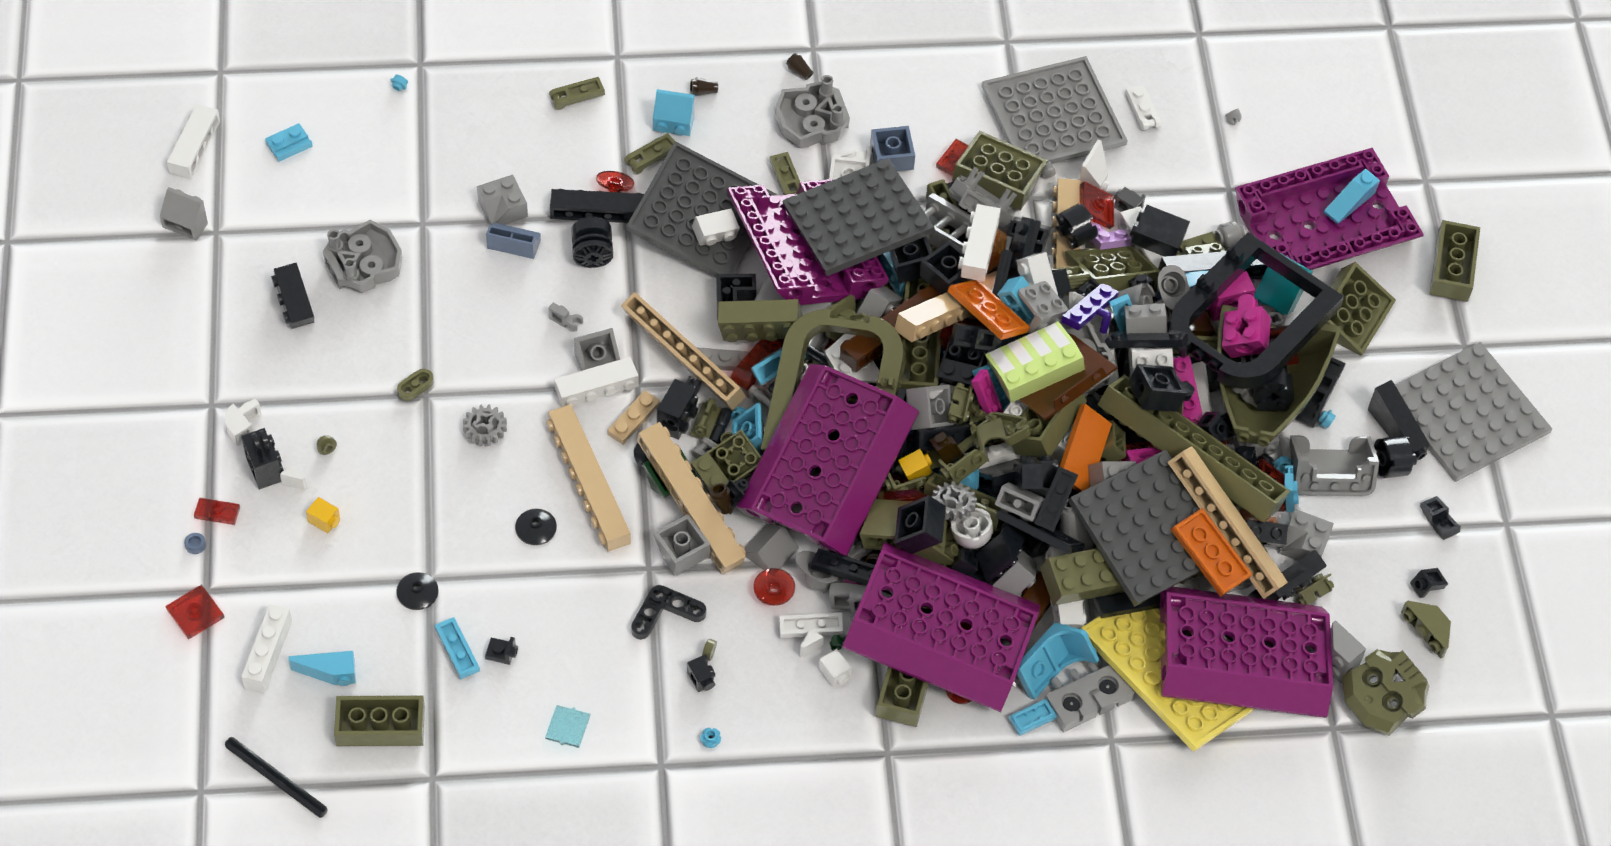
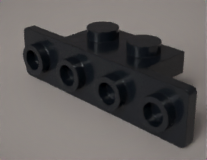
[1248,550,1327,600]

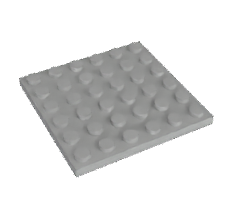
[982,56,1128,164]
[1395,342,1553,482]

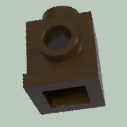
[929,432,964,465]

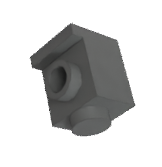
[1114,187,1146,212]

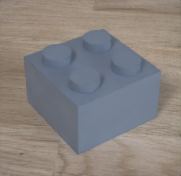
[870,126,915,171]

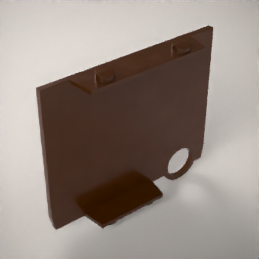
[999,333,1118,420]

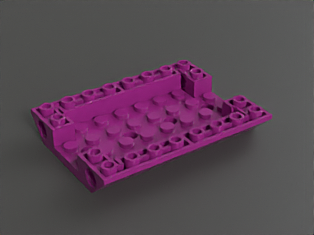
[1235,147,1424,270]
[727,179,889,305]
[736,364,919,556]
[842,542,1040,712]
[1160,586,1333,718]

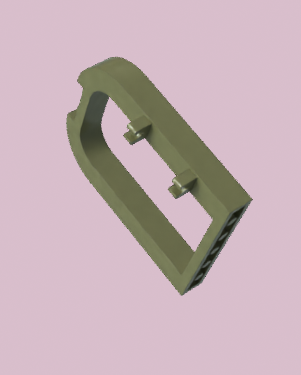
[761,309,906,454]

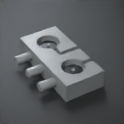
[1045,662,1134,733]

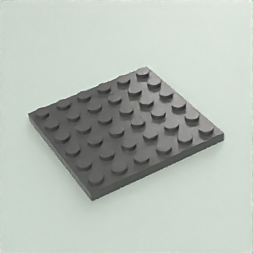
[625,141,777,277]
[782,158,935,276]
[1067,450,1201,607]

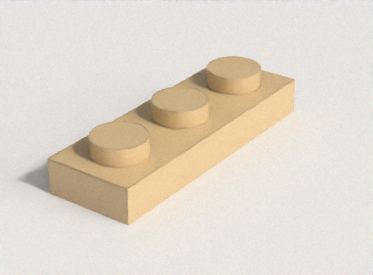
[607,390,660,445]

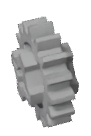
[463,404,507,446]
[932,481,977,521]

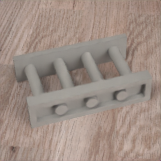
[924,193,972,250]

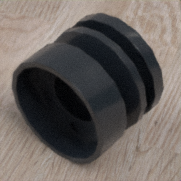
[571,217,613,268]

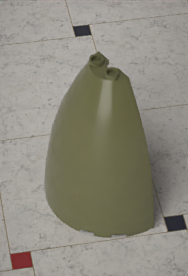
[1217,305,1341,447]

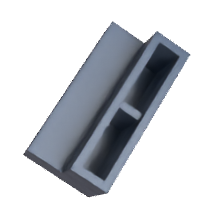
[486,223,541,259]

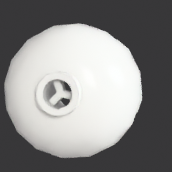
[951,508,993,549]

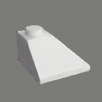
[1079,140,1109,198]

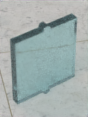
[545,705,590,748]

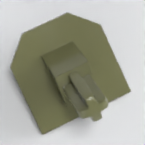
[826,294,869,342]

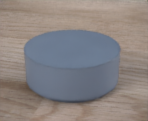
[184,533,206,554]

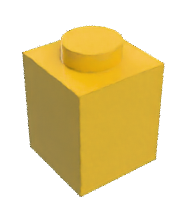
[898,449,933,481]
[306,497,340,534]

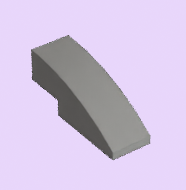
[829,583,891,614]

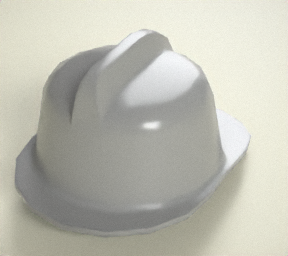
[1157,265,1190,310]
[795,551,839,592]

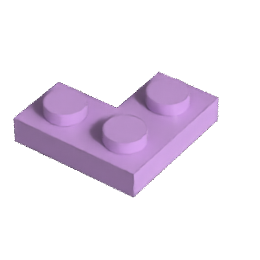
[1090,223,1133,250]

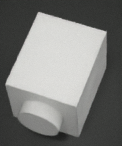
[819,649,851,687]

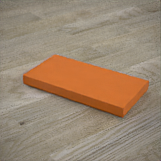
[948,280,1030,340]
[1059,404,1112,493]
[1170,508,1253,597]

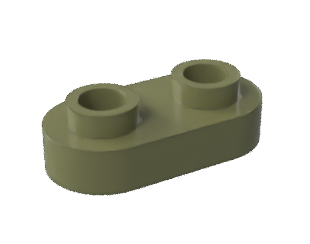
[397,369,434,401]

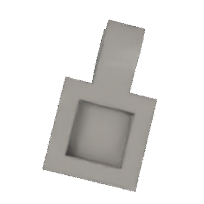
[548,302,583,331]

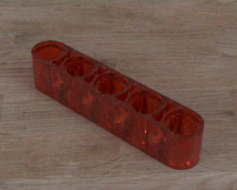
[730,339,784,391]

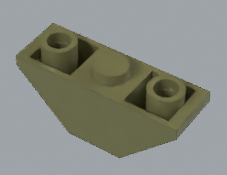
[1401,600,1451,658]

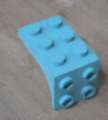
[1017,622,1099,699]

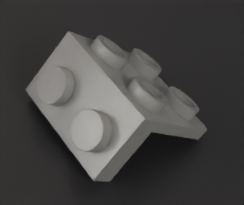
[1018,281,1069,334]

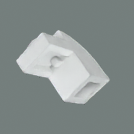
[224,399,262,446]

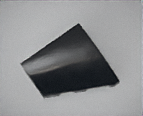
[951,547,989,584]

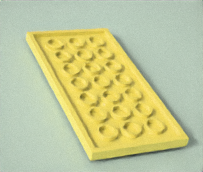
[1080,609,1254,752]

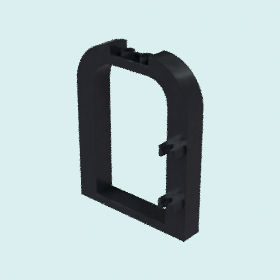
[1169,232,1344,389]

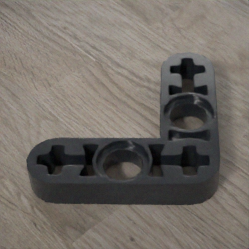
[631,585,706,640]

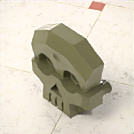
[1342,649,1430,736]

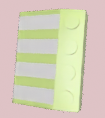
[985,322,1085,403]

